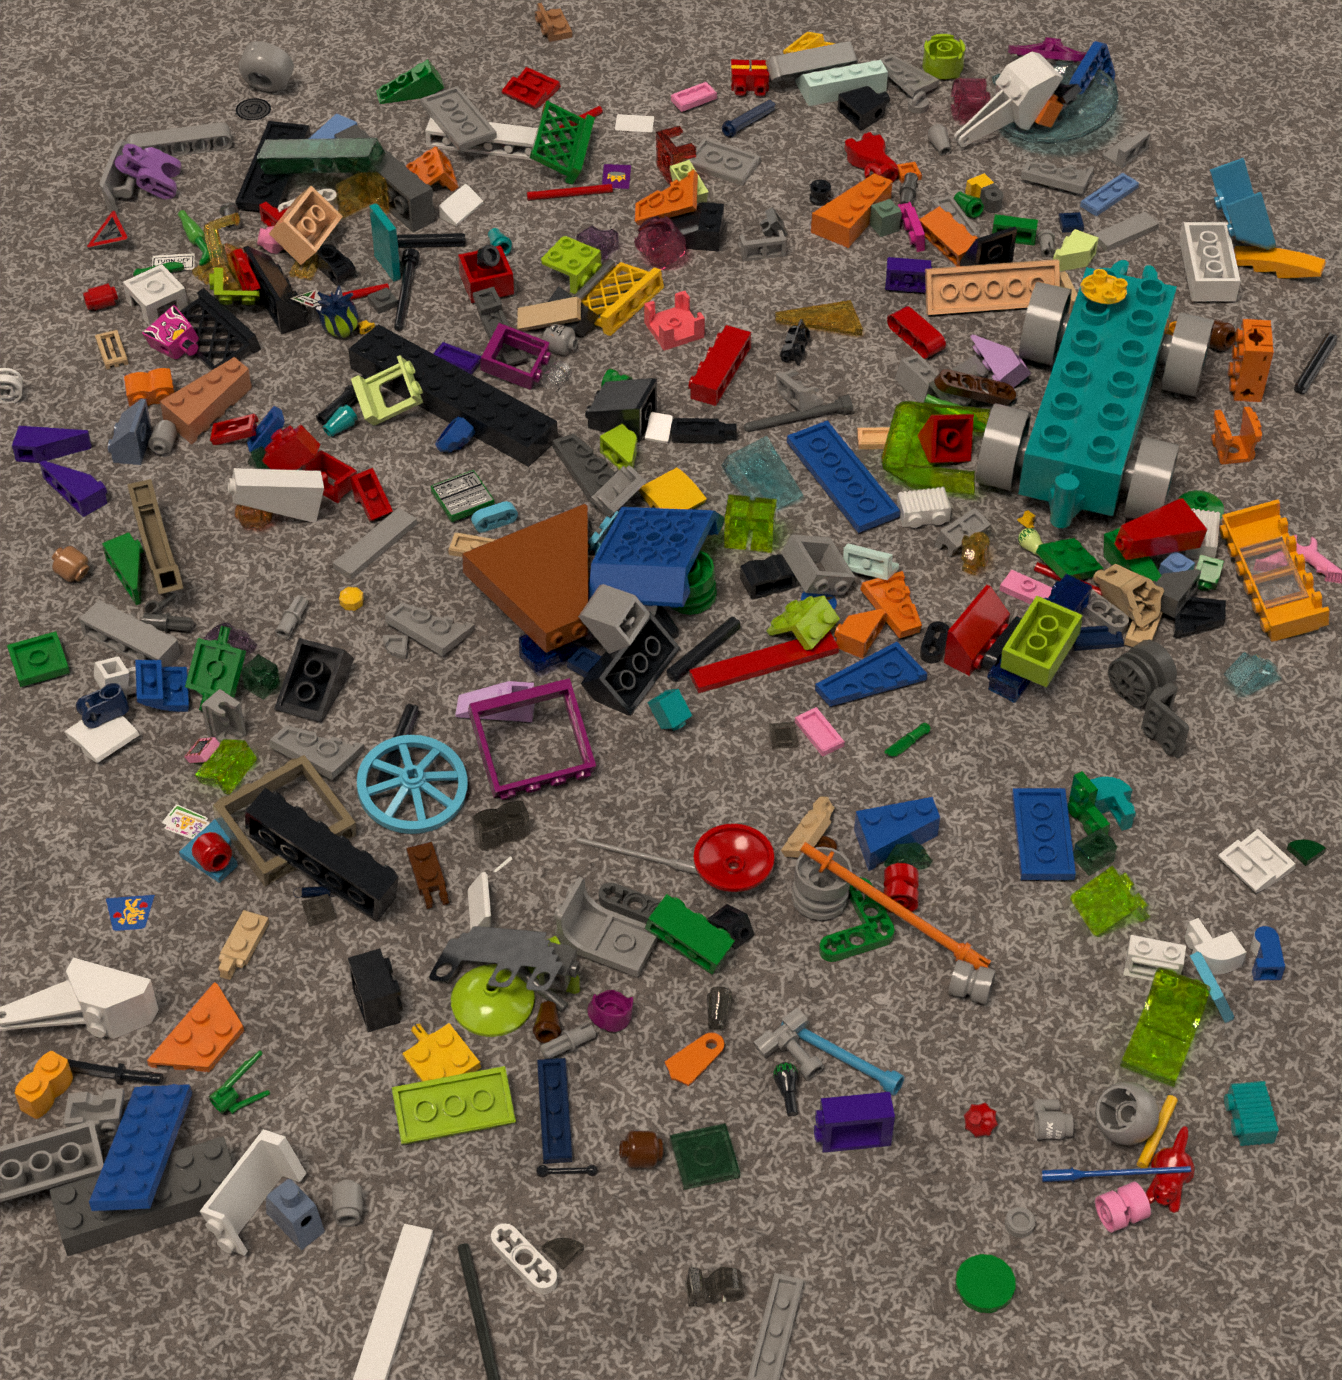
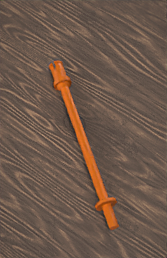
[799,842,991,970]

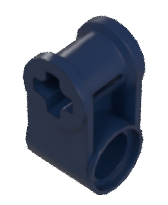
[76,683,130,728]

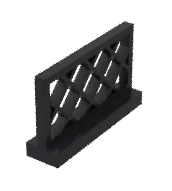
[180,288,261,371]

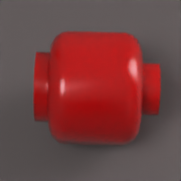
[192,832,232,872]

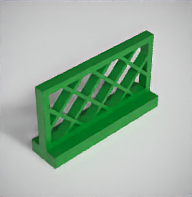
[529,101,595,185]

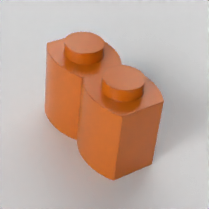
[124,368,175,407]

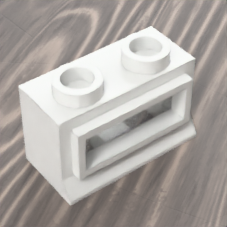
[1123,935,1186,986]

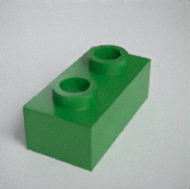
[992,214,1038,246]

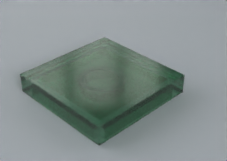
[669,1123,740,1190]

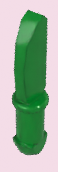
[133,262,184,277]
[884,723,931,756]

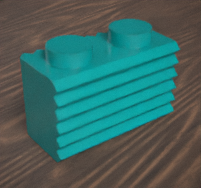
[1224,1081,1279,1146]

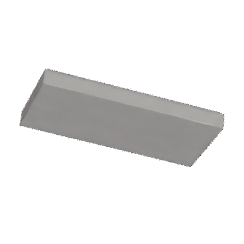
[420,86,497,151]

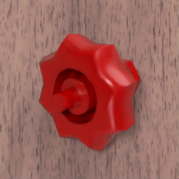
[963,1102,998,1138]

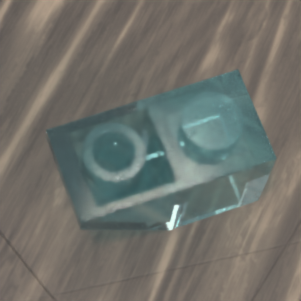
[1224,652,1281,695]

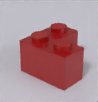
[262,425,321,470]

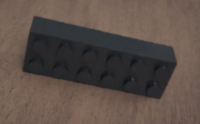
[245,788,399,922]

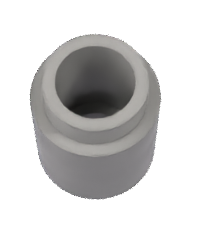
[148,420,177,454]
[332,1179,362,1227]

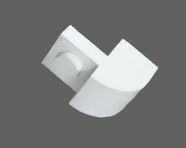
[94,656,136,698]
[1185,918,1246,975]

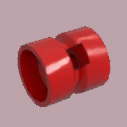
[883,863,919,913]

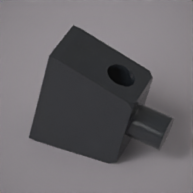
[837,86,890,131]

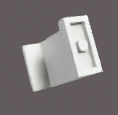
[200,1129,306,1256]

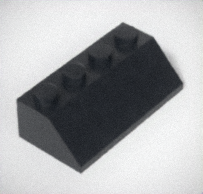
[243,246,308,334]
[581,611,680,716]

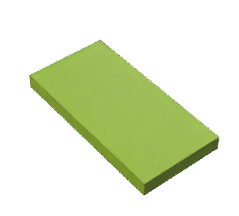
[392,1066,516,1145]

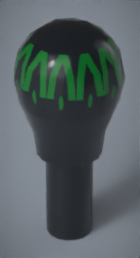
[773,1062,798,1116]

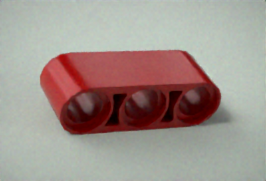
[887,306,946,359]

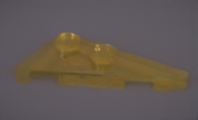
[775,300,863,336]

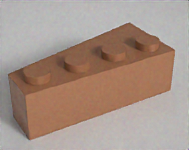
[160,357,252,444]

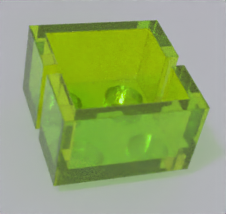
[724,494,777,553]

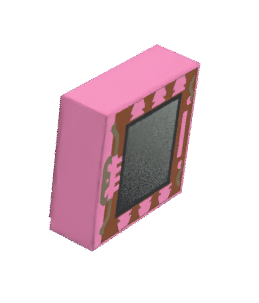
[185,737,220,763]

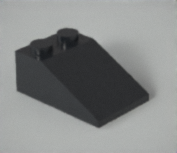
[654,202,724,252]
[960,226,1017,266]
[274,638,354,723]

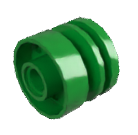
[671,550,717,615]

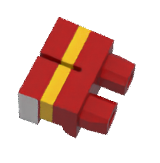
[730,59,769,96]

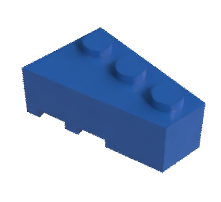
[854,797,940,871]

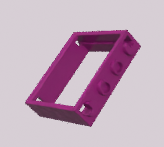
[468,678,596,800]

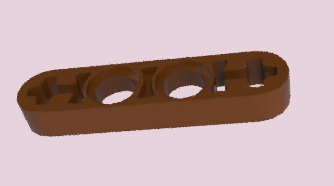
[934,369,1016,406]

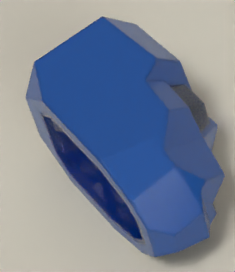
[435,417,475,452]

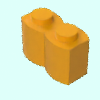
[15,1051,73,1119]

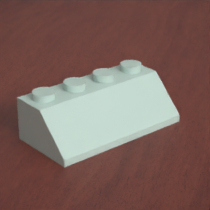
[795,60,888,106]

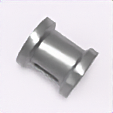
[219,202,241,231]

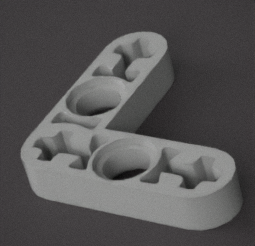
[1051,584,1129,635]

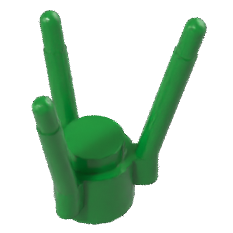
[208,1050,270,1115]

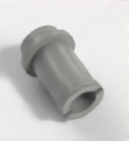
[1037,229,1055,257]

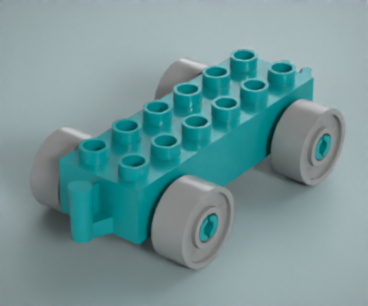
[976,260,1215,528]

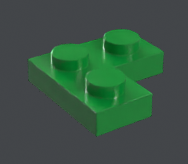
[1067,771,1110,843]

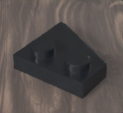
[1173,597,1226,637]

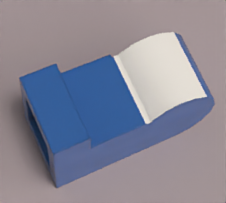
[1251,926,1285,981]

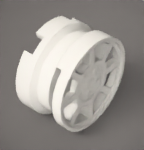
[0,368,23,404]

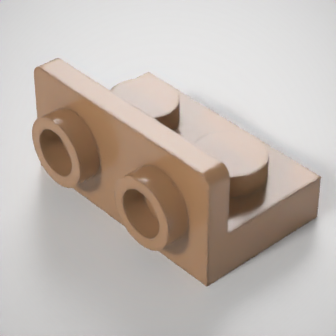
[535,3,572,42]

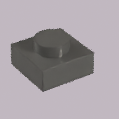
[367,288,398,314]

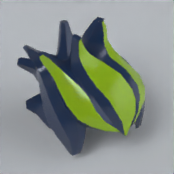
[315,285,359,338]

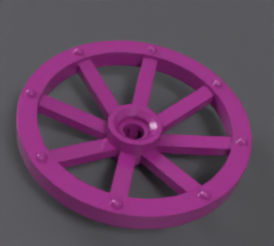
[1008,37,1087,63]

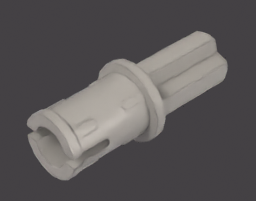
[275,595,308,640]
[540,1022,596,1059]

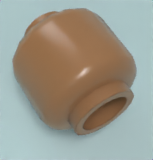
[52,546,90,582]

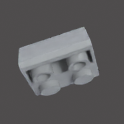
[578,584,650,654]

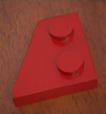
[229,248,260,291]

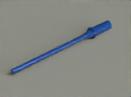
[1042,1166,1191,1182]

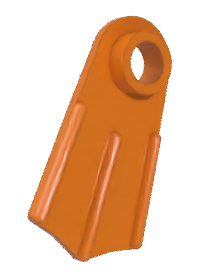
[665,1033,724,1086]

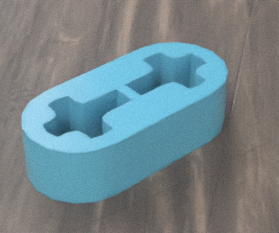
[471,501,518,533]

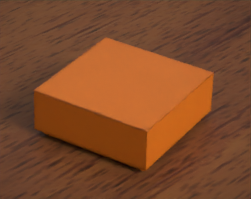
[897,162,922,183]

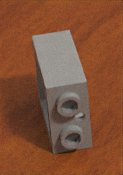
[781,534,856,595]

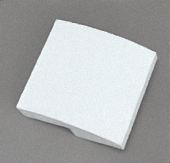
[64,715,139,763]
[1218,829,1295,893]

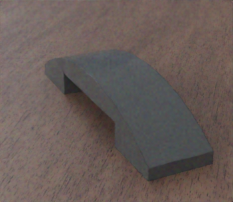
[473,287,528,366]

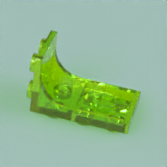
[1120,967,1211,1087]

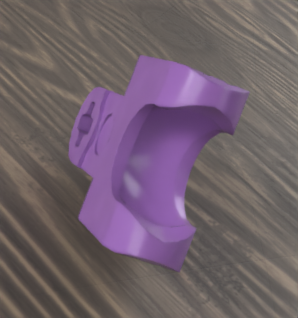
[115,144,181,199]

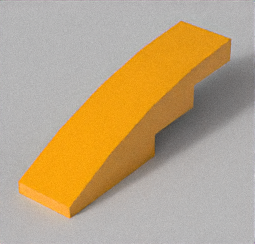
[1234,246,1326,278]

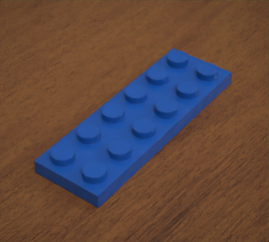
[787,420,900,533]
[89,1084,192,1211]

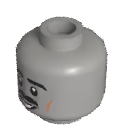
[542,324,578,356]

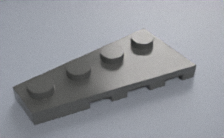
[552,434,637,508]

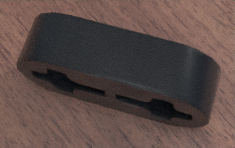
[920,621,950,664]

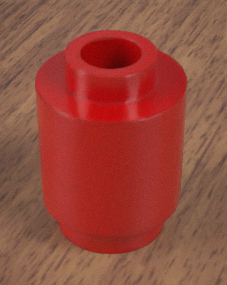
[83,283,118,311]

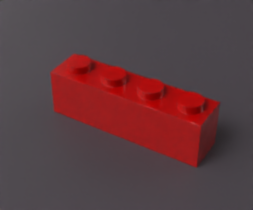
[688,325,751,406]

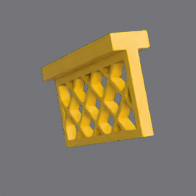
[581,262,664,336]

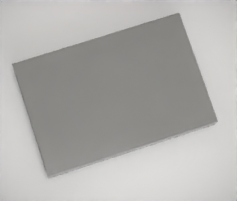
[686,138,761,186]

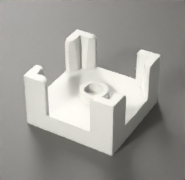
[123,264,188,326]

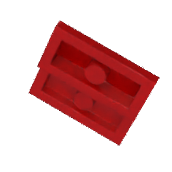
[501,67,561,108]

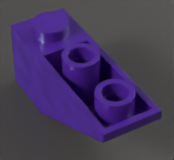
[12,426,92,463]

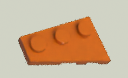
[635,169,698,225]

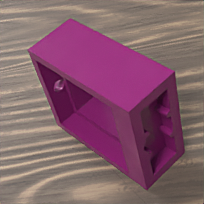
[480,323,551,390]

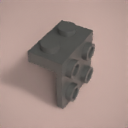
[1141,682,1189,759]

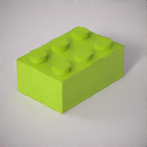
[1000,596,1083,688]

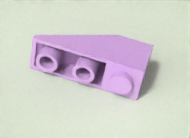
[970,334,1031,388]
[455,681,535,722]

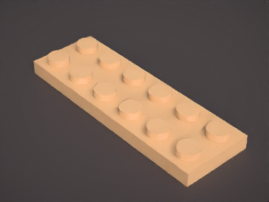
[925,259,1060,315]

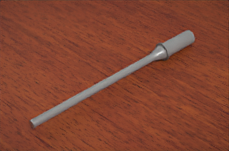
[576,837,699,875]

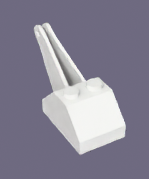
[954,52,1063,147]
[0,958,159,1039]

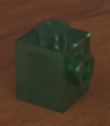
[241,654,280,700]
[1073,829,1117,876]

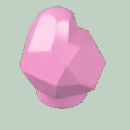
[257,226,284,254]

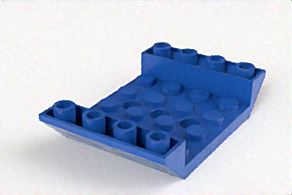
[588,507,725,607]

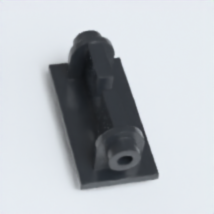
[780,319,810,366]

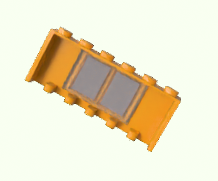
[1219,499,1330,642]

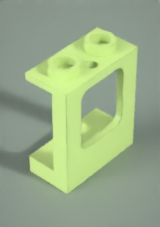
[351,355,423,426]

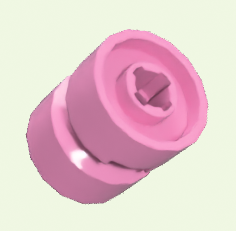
[1095,1181,1151,1233]

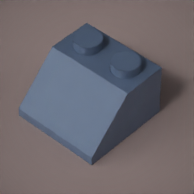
[108,399,152,465]

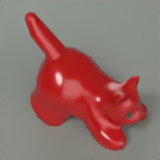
[1145,1126,1195,1213]

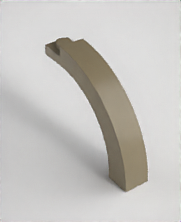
[127,479,184,595]

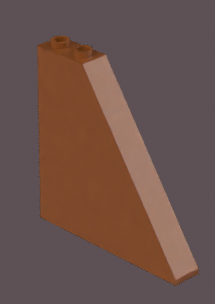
[462,504,588,653]

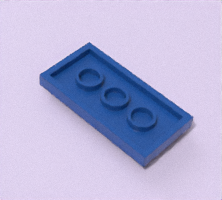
[1012,788,1076,880]

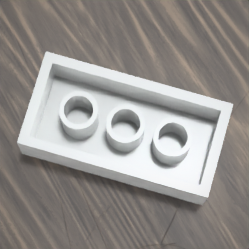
[1180,222,1240,301]

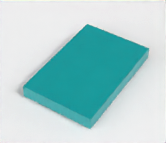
[369,203,401,282]

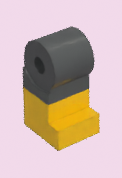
[965,173,1003,213]

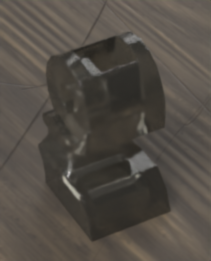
[685,1267,745,1307]

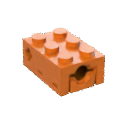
[1228,319,1274,402]

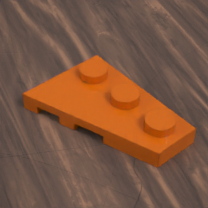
[860,571,922,639]

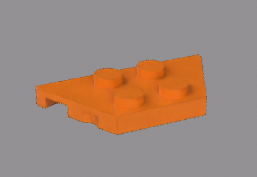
[147,982,244,1072]

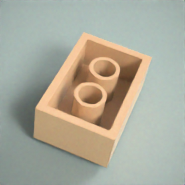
[269,186,343,265]

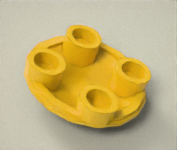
[1080,269,1128,304]

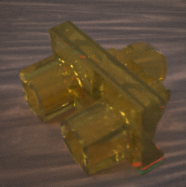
[961,532,990,576]

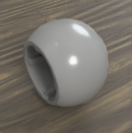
[1095,1081,1159,1145]

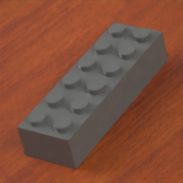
[334,125,435,233]
[49,1136,233,1256]

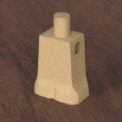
[1093,564,1164,627]

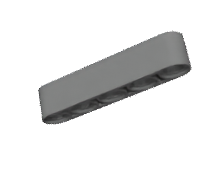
[765,41,858,82]
[126,123,232,157]

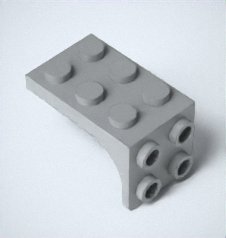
[554,876,659,977]

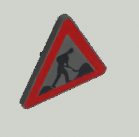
[87,210,130,250]

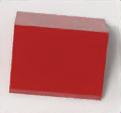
[917,414,974,463]

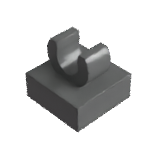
[760,207,787,237]

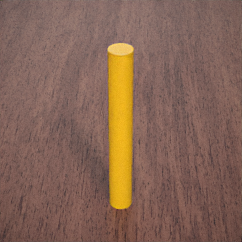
[1137,1095,1178,1168]

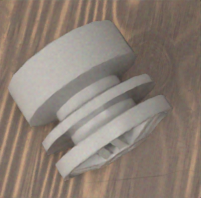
[791,847,852,920]

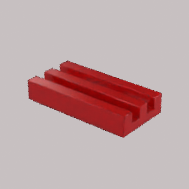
[210,414,259,445]

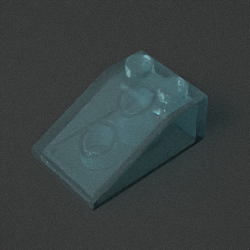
[721,436,804,517]

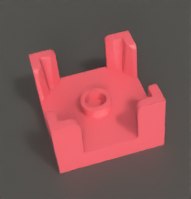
[644,291,705,351]

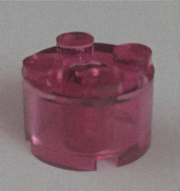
[950,77,990,120]
[634,216,687,270]

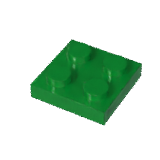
[1036,538,1104,583]
[7,631,70,687]

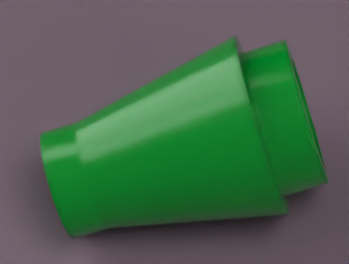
[954,191,984,218]

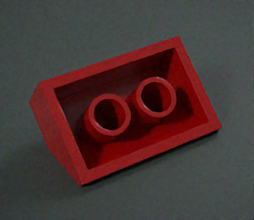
[944,584,1010,676]

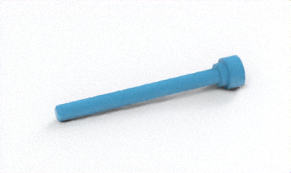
[781,1021,905,1096]

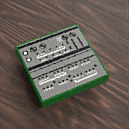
[430,470,495,522]

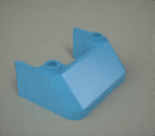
[1210,158,1276,250]

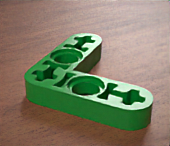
[819,877,895,962]

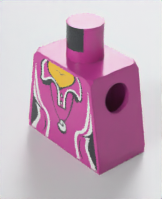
[142,305,199,359]

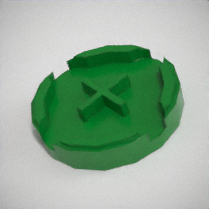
[955,1254,1016,1313]

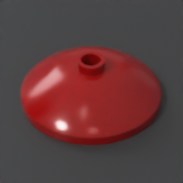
[693,823,774,892]

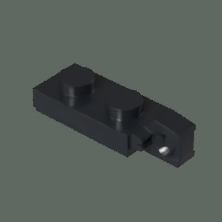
[672,418,737,442]

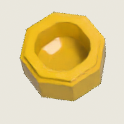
[339,587,364,611]

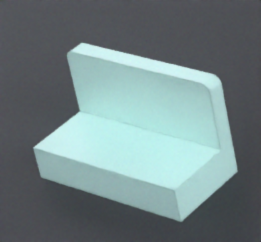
[843,544,899,580]

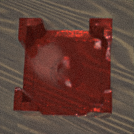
[656,126,696,186]

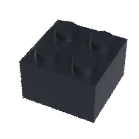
[348,948,403,1032]

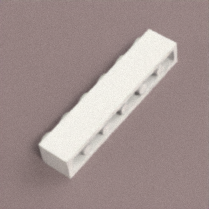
[425,117,555,160]

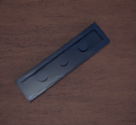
[537,1058,572,1164]

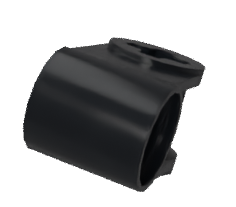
[317,244,356,285]

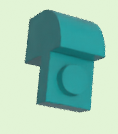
[1091,776,1136,831]

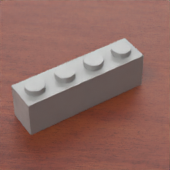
[79,600,181,667]

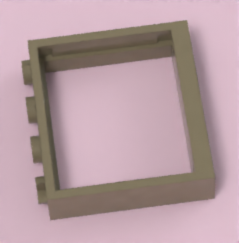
[213,755,356,887]

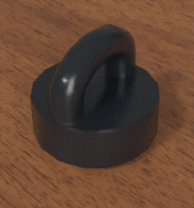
[476,244,500,268]

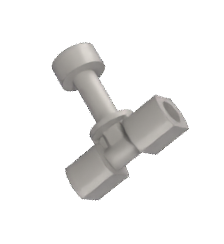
[753,1007,824,1080]

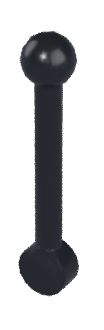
[536,1164,598,1178]

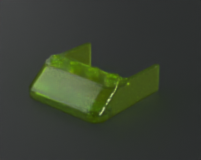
[881,401,990,495]

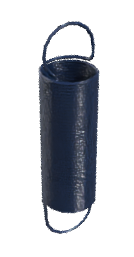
[293,886,336,898]

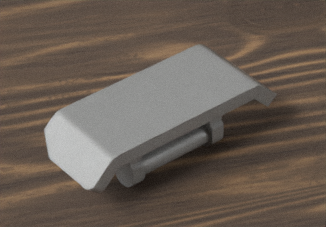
[99,140,136,213]

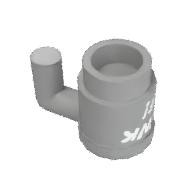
[1033,1099,1073,1140]

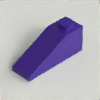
[39,460,107,517]

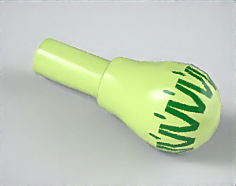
[1018,528,1046,563]

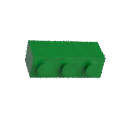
[644,894,735,975]

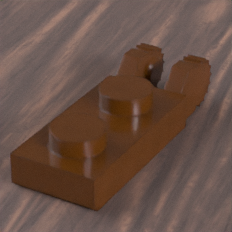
[406,842,449,909]

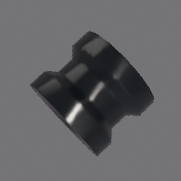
[809,179,831,206]

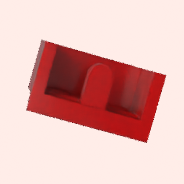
[302,450,357,504]

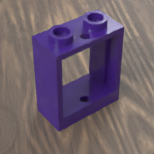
[814,1092,895,1153]

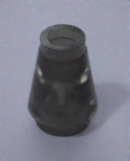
[707,987,734,1031]

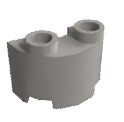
[63,1088,125,1137]

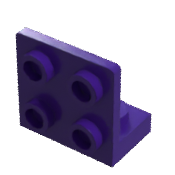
[885,257,932,293]

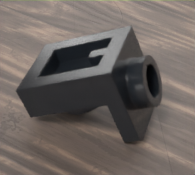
[707,904,754,949]

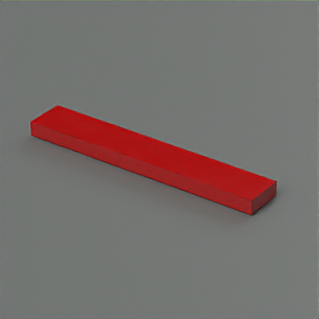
[689,630,839,694]

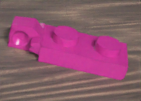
[898,202,925,252]

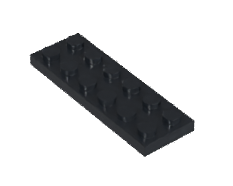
[235,121,310,211]

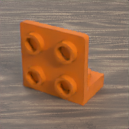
[406,146,459,191]

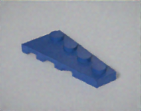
[815,642,927,706]

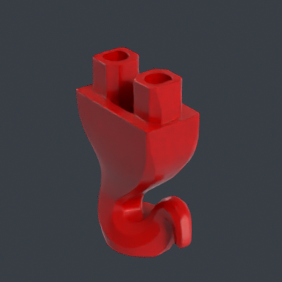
[844,132,898,182]

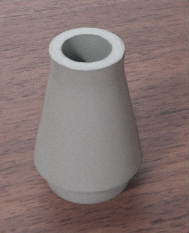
[928,124,952,156]

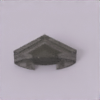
[542,1238,584,1269]

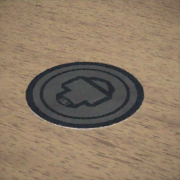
[236,98,271,120]

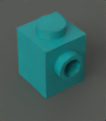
[647,689,692,731]

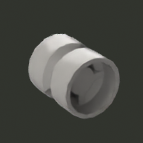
[948,959,996,1005]

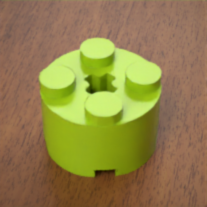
[922,34,965,79]

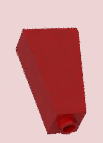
[1114,498,1208,560]

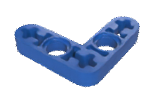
[1069,41,1115,94]

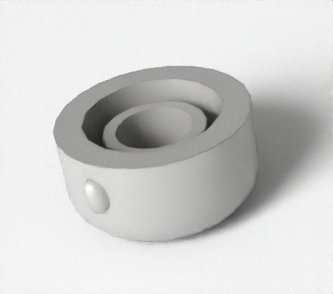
[239,41,294,92]

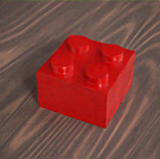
[458,246,514,303]

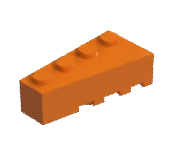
[811,174,893,248]

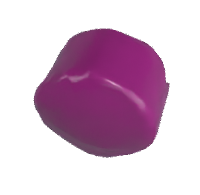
[587,990,633,1032]

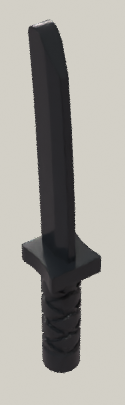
[68,1059,164,1085]

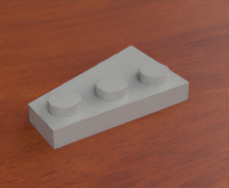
[879,54,939,98]

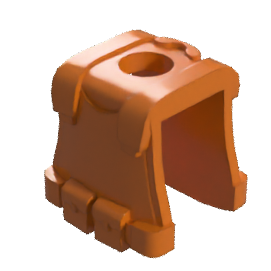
[1211,407,1262,465]

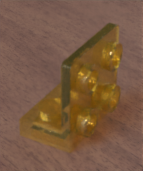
[335,167,389,219]

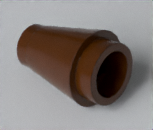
[533,1001,561,1043]

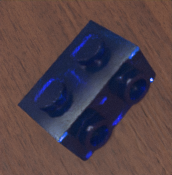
[519,634,578,673]

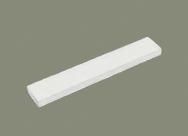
[353,1224,433,1380]

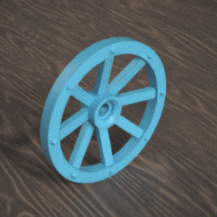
[357,735,468,834]

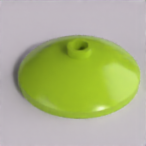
[451,964,534,1037]

